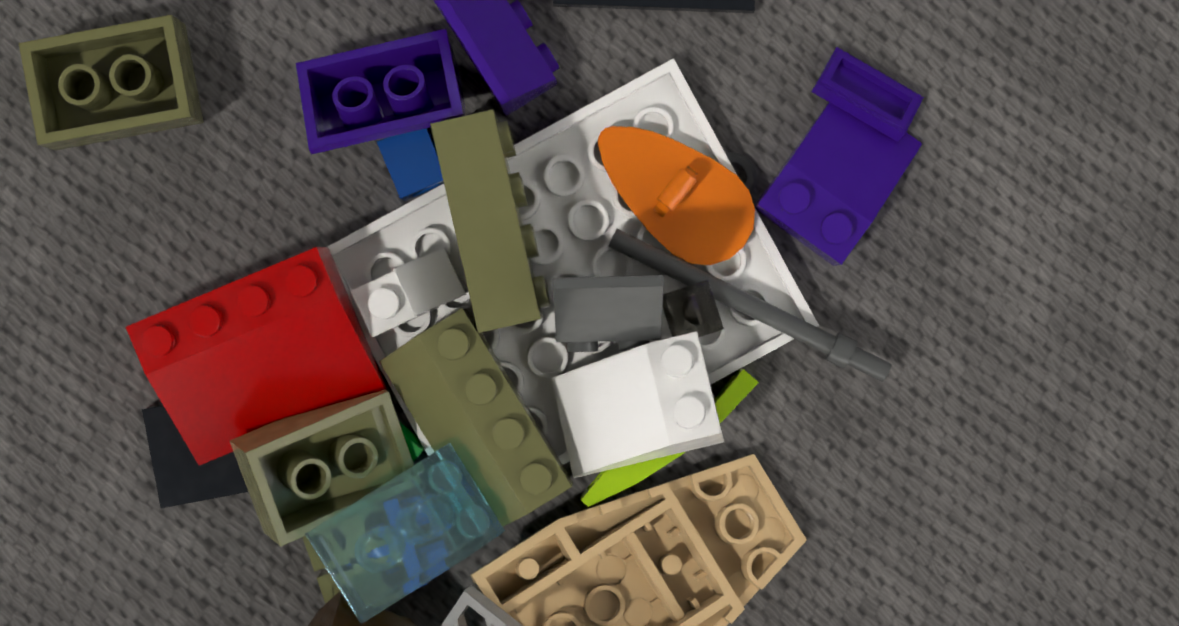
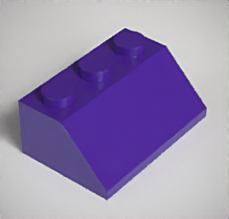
[434,0,560,116]
[296,29,465,155]

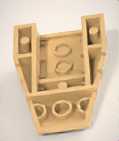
[470,454,807,626]

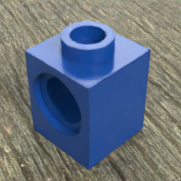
[377,128,444,201]

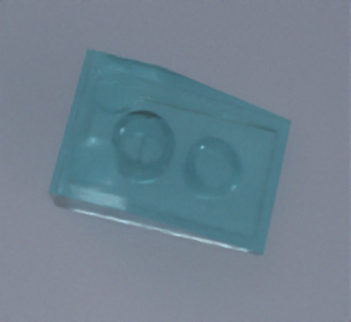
[305,443,505,623]

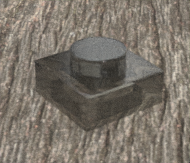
[663,280,724,337]

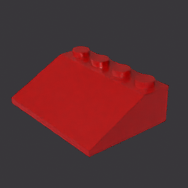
[126,247,386,466]

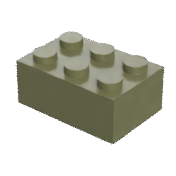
[19,15,204,151]

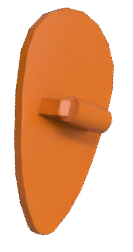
[598,126,755,265]

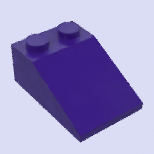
[754,102,922,266]

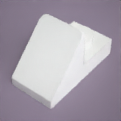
[350,248,466,338]

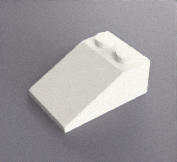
[551,331,724,478]

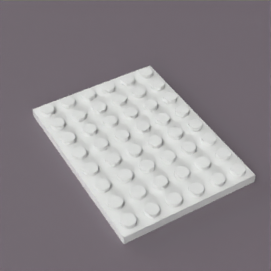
[328,58,819,519]

